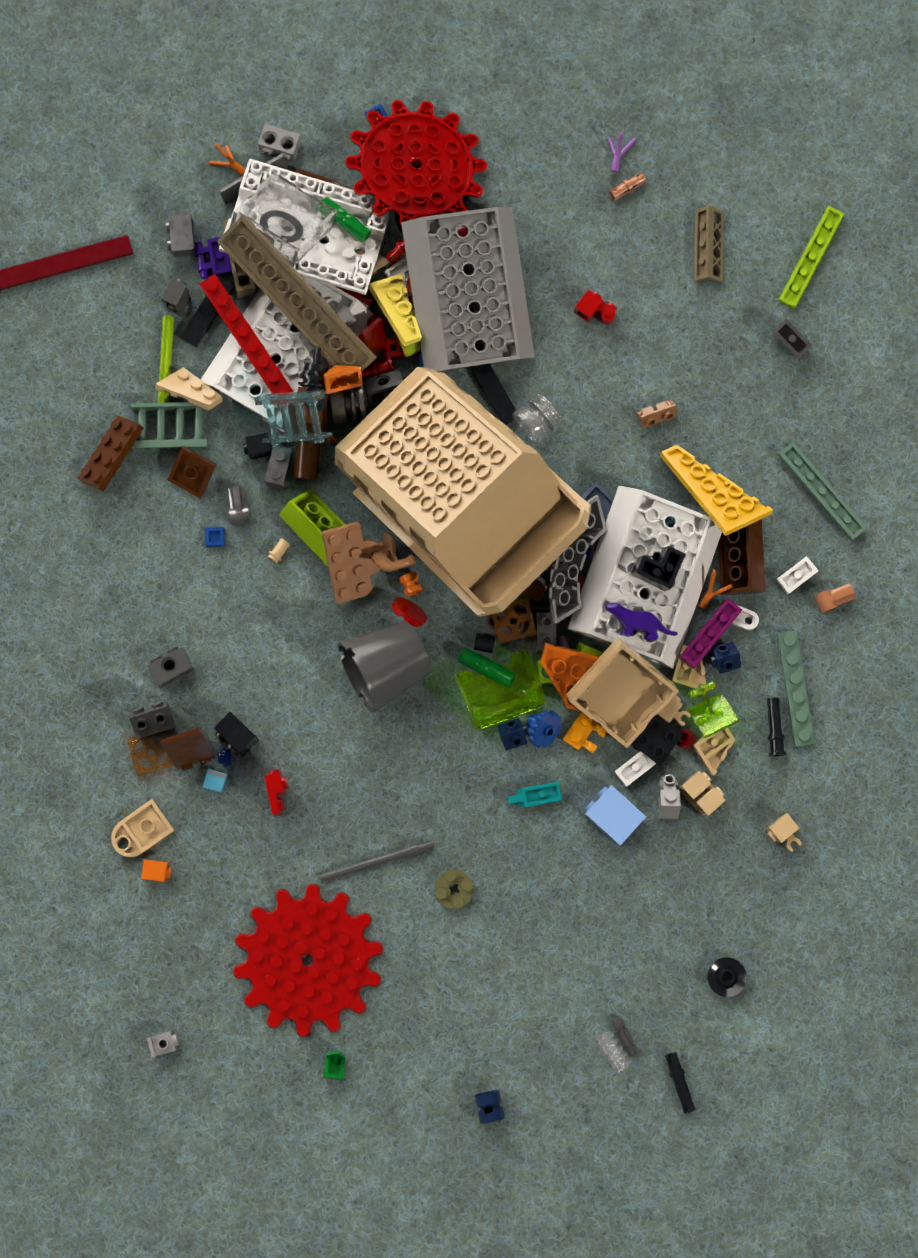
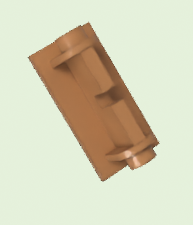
[637,400,677,428]

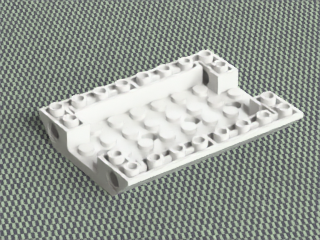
[218,159,391,295]
[201,276,374,440]
[567,486,722,669]

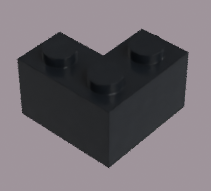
[630,546,686,591]
[214,712,259,756]

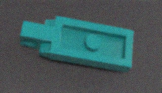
[507,781,563,808]

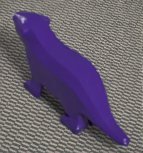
[605,603,678,641]

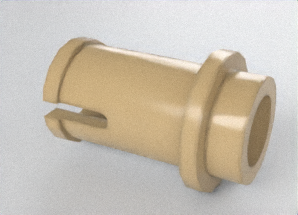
[267,538,290,563]

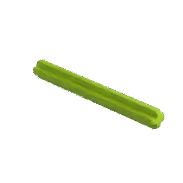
[158,315,174,403]

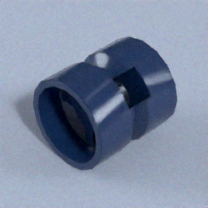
[474,1090,505,1124]

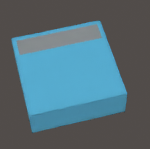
[203,769,227,793]

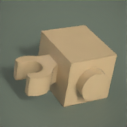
[656,695,691,726]
[766,813,801,852]

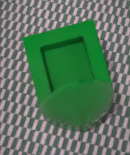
[323,1050,346,1081]

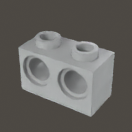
[258,124,301,161]

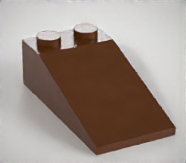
[161,727,215,771]

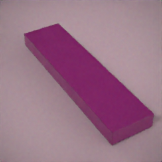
[679,598,742,669]

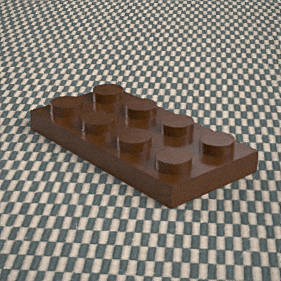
[78,415,144,492]

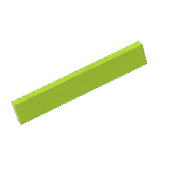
[778,206,845,310]

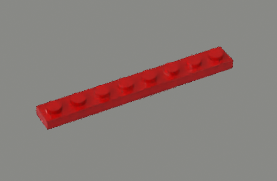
[199,274,297,408]

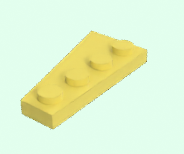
[368,274,422,346]

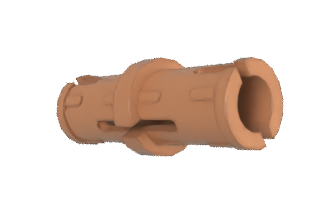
[609,172,646,201]

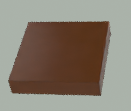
[167,446,217,498]

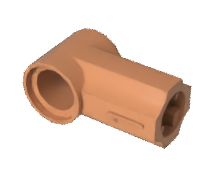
[814,584,856,614]

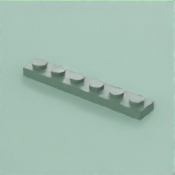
[778,442,867,541]
[777,630,815,747]

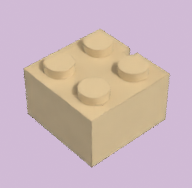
[678,771,726,818]

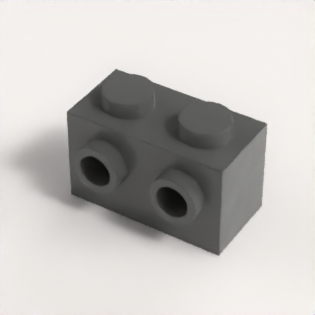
[129,701,174,739]

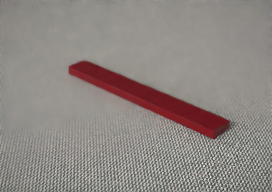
[0,235,133,291]

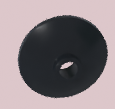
[707,957,747,997]

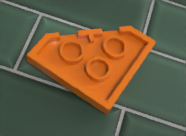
[540,643,600,712]

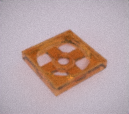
[492,597,537,644]
[127,730,175,777]

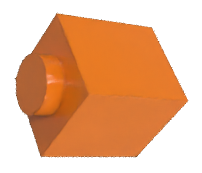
[141,859,172,882]

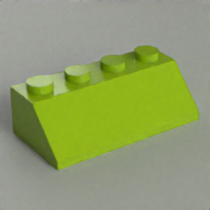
[279,489,345,566]

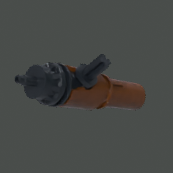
[293,347,330,479]

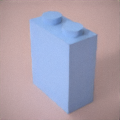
[584,785,646,846]

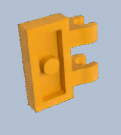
[562,712,608,754]

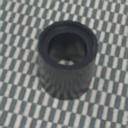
[474,633,495,654]

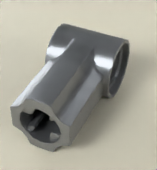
[228,486,251,526]

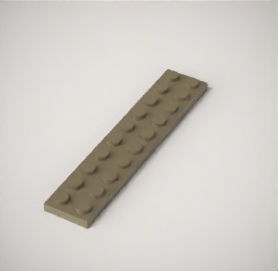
[217,214,377,372]

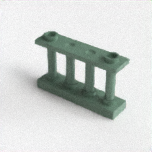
[131,401,209,452]

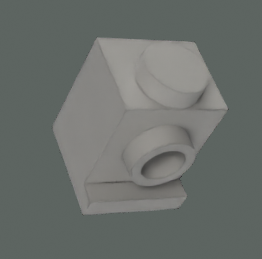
[147,1031,179,1058]

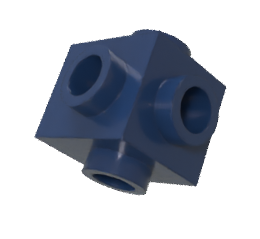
[710,642,741,674]
[497,718,529,751]

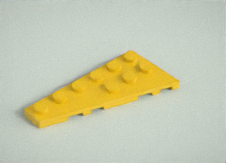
[660,445,773,536]

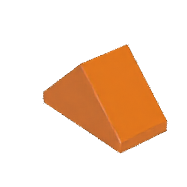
[324,365,363,394]

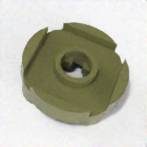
[435,870,474,909]

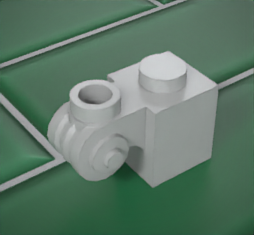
[658,774,681,819]

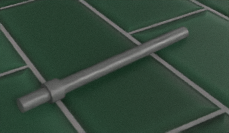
[320,840,434,882]

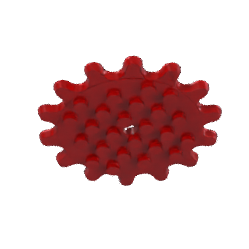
[345,100,487,227]
[233,884,383,1037]

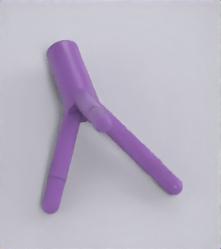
[608,132,636,172]

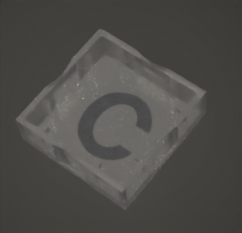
[230,172,337,267]

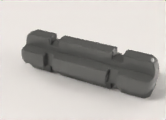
[613,1018,639,1057]

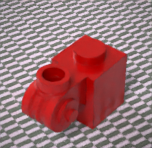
[574,290,617,325]

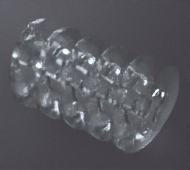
[590,1031,632,1076]

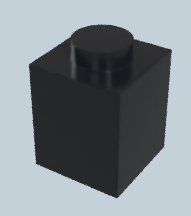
[243,433,272,460]

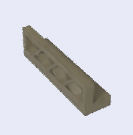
[694,205,724,283]

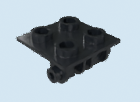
[631,715,683,766]

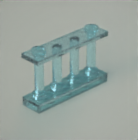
[254,390,332,445]

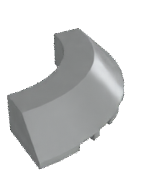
[549,495,607,624]

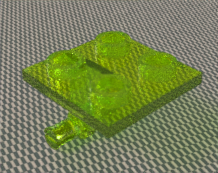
[687,680,739,738]

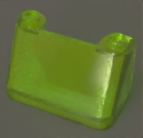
[454,649,545,729]

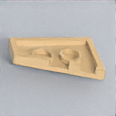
[155,367,223,410]

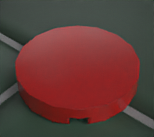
[391,597,428,627]

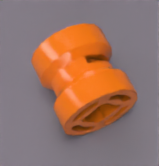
[399,572,423,597]

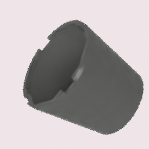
[337,621,432,713]

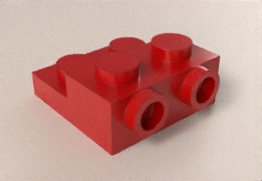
[264,769,289,816]

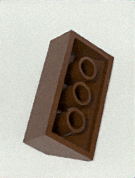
[718,519,766,595]

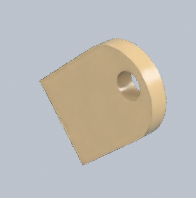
[111,799,175,857]

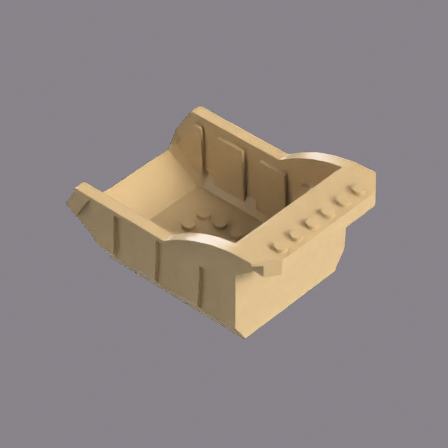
[335,367,591,617]

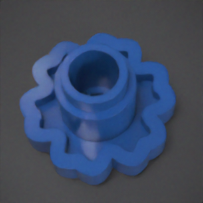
[526,710,562,748]

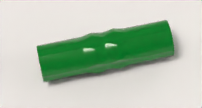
[318,196,372,243]
[458,647,516,688]

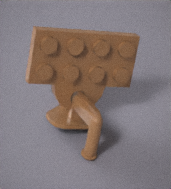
[321,521,416,604]

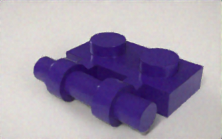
[195,237,232,279]

